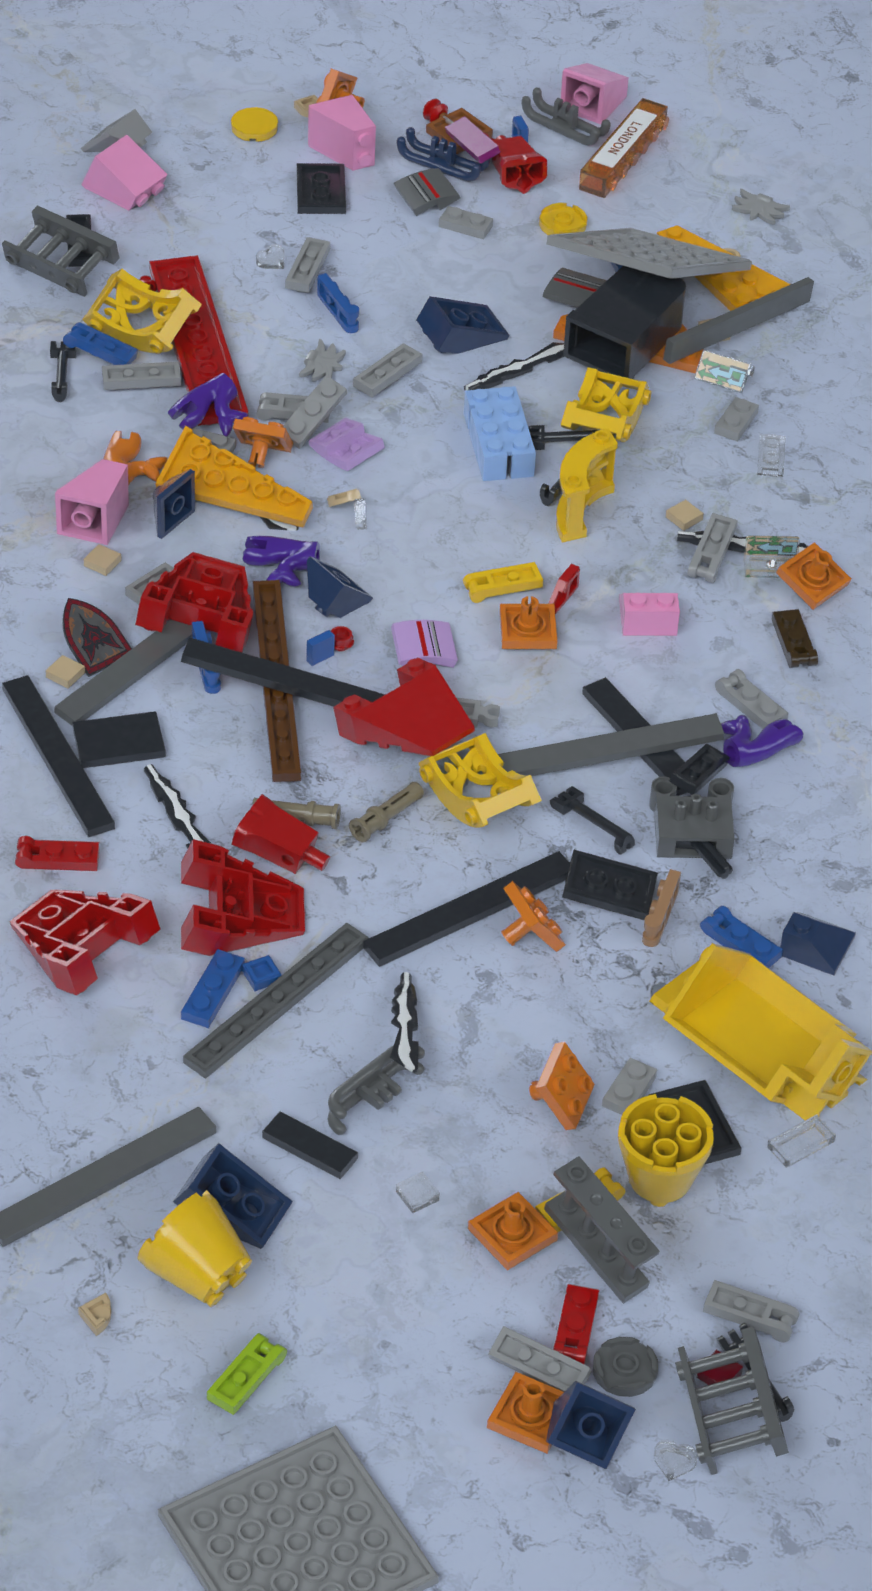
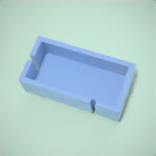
[464,386,536,481]

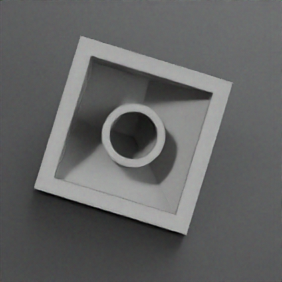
[81,109,152,152]

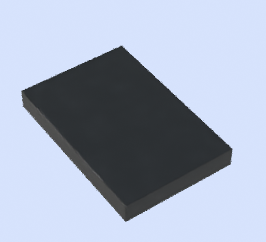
[296,163,346,214]
[72,711,166,768]
[562,849,658,920]
[649,1080,742,1165]

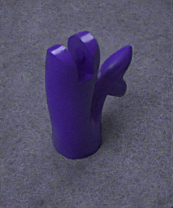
[168,373,248,437]
[242,536,320,587]
[721,715,803,767]

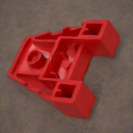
[135,552,253,652]
[333,657,475,756]
[181,839,305,956]
[9,889,161,996]

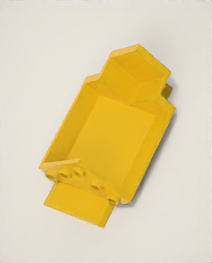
[649,943,872,1125]

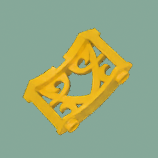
[82,268,202,354]
[561,367,652,442]
[556,429,618,543]
[419,733,542,828]

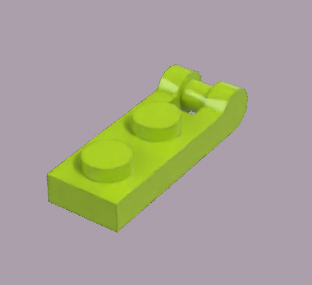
[207,1333,287,1415]

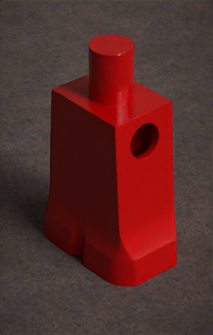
[492,135,547,194]
[231,794,331,874]

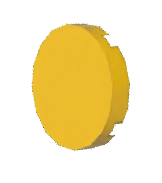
[231,107,278,142]
[539,203,587,235]

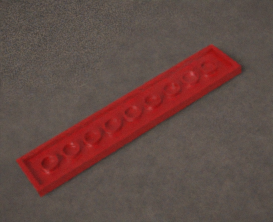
[149,255,248,426]

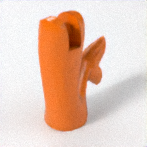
[103,431,168,486]

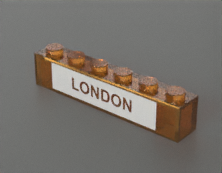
[579,98,669,198]

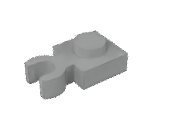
[457,698,500,728]

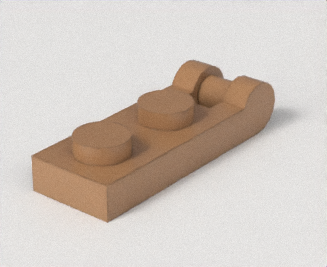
[642,869,681,947]

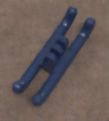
[396,127,490,182]

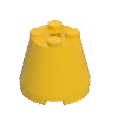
[618,1094,714,1207]
[137,1190,252,1307]

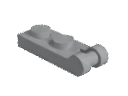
[256,392,330,423]
[687,513,738,583]
[715,669,788,729]
[703,1280,799,1342]

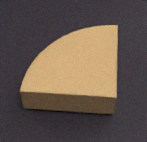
[327,489,361,507]
[78,1293,111,1336]

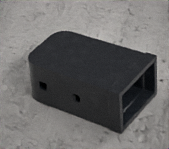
[563,266,686,379]

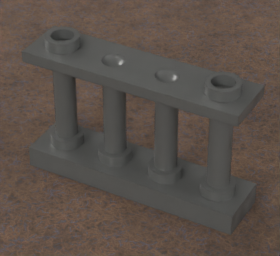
[2,205,120,297]
[544,1156,660,1304]
[675,1326,789,1475]

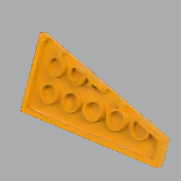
[657,225,791,311]
[155,425,313,528]

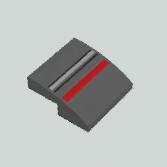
[394,168,460,216]
[542,267,607,307]

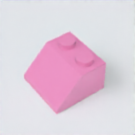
[619,593,680,636]

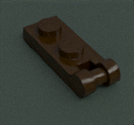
[771,609,818,668]

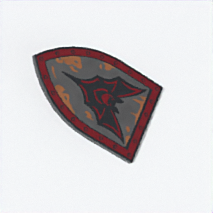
[62,598,132,677]

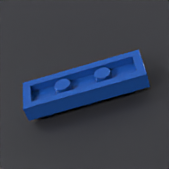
[181,949,245,1028]

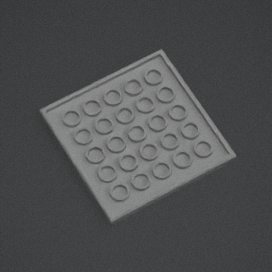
[546,228,752,278]
[158,1425,439,1591]

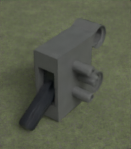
[649,776,735,879]

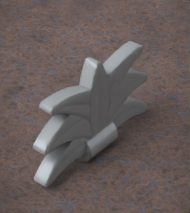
[732,188,790,225]
[299,339,346,381]

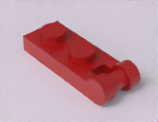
[15,836,99,871]
[553,1284,599,1365]

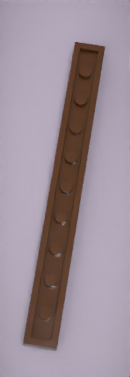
[253,580,301,782]

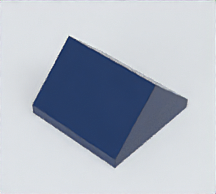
[546,1381,636,1469]

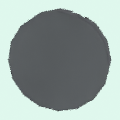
[593,1337,658,1397]

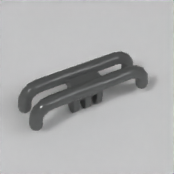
[521,87,611,146]
[327,1045,425,1135]

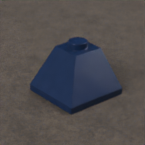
[153,469,195,539]
[307,556,373,618]
[780,912,856,976]

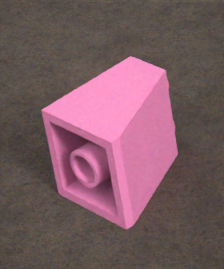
[561,63,629,124]
[308,95,376,171]
[81,135,168,211]
[55,459,129,545]

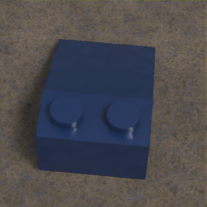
[416,296,510,354]
[173,1143,293,1249]

